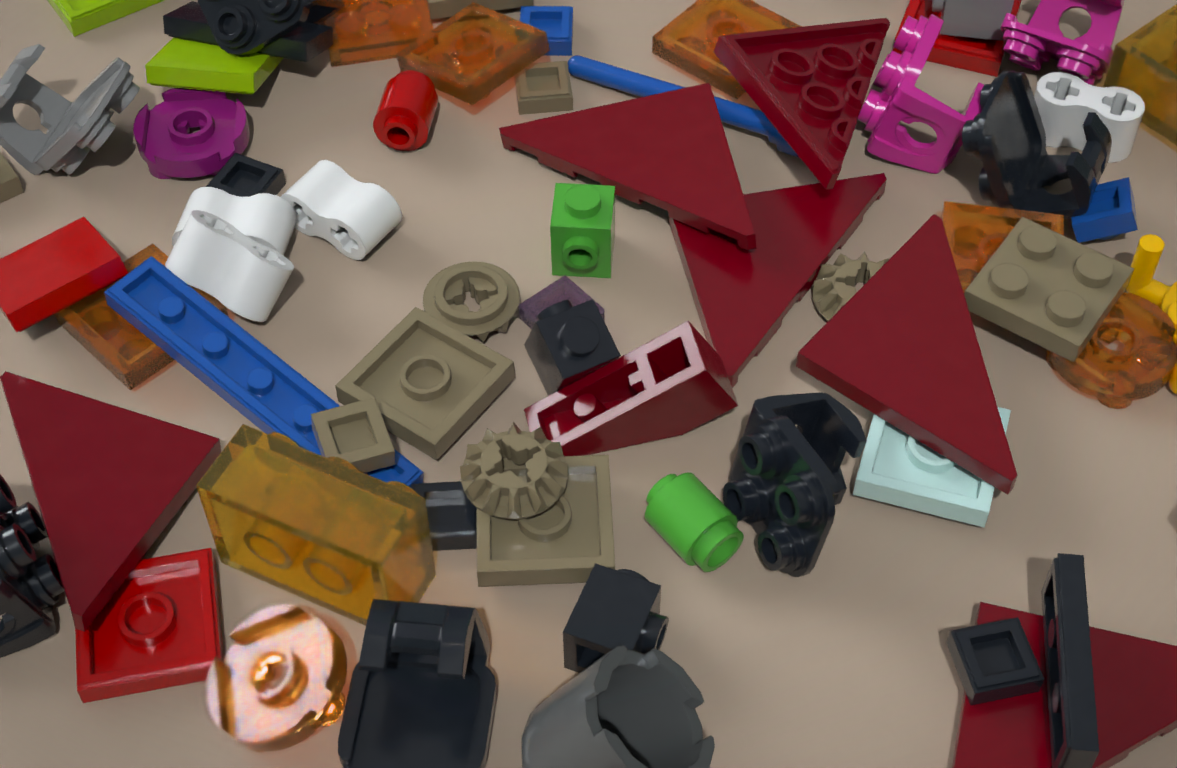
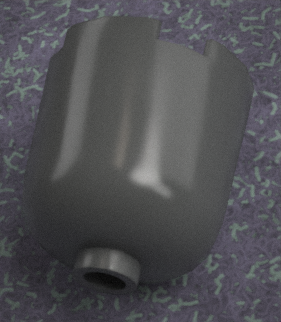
[521,645,715,768]

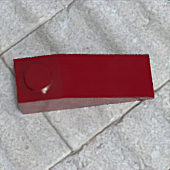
[524,321,738,456]

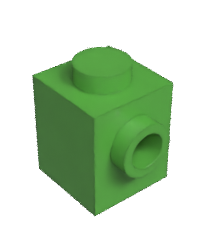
[550,183,615,278]

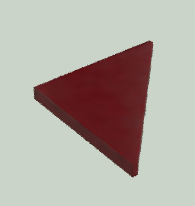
[714,18,890,190]
[499,83,757,250]
[668,173,887,388]
[796,214,1017,495]
[0,371,222,632]
[952,602,1177,768]

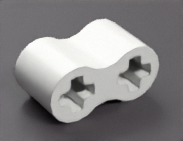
[1034,72,1145,163]
[281,160,402,260]
[172,187,297,256]
[165,210,294,322]

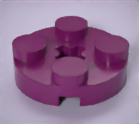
[133,87,250,179]

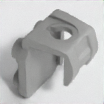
[0,44,140,175]

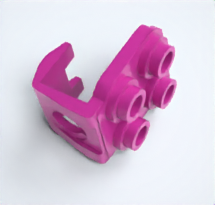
[1000,0,1124,85]
[857,14,984,174]

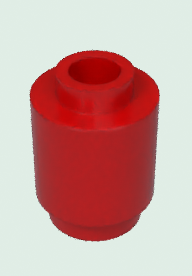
[373,70,438,151]

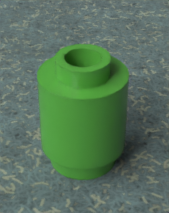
[645,472,744,572]

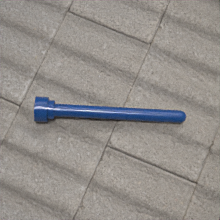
[568,55,800,158]

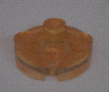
[1046,292,1177,409]
[206,604,347,753]

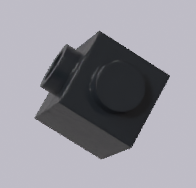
[524,299,621,396]
[563,563,669,673]

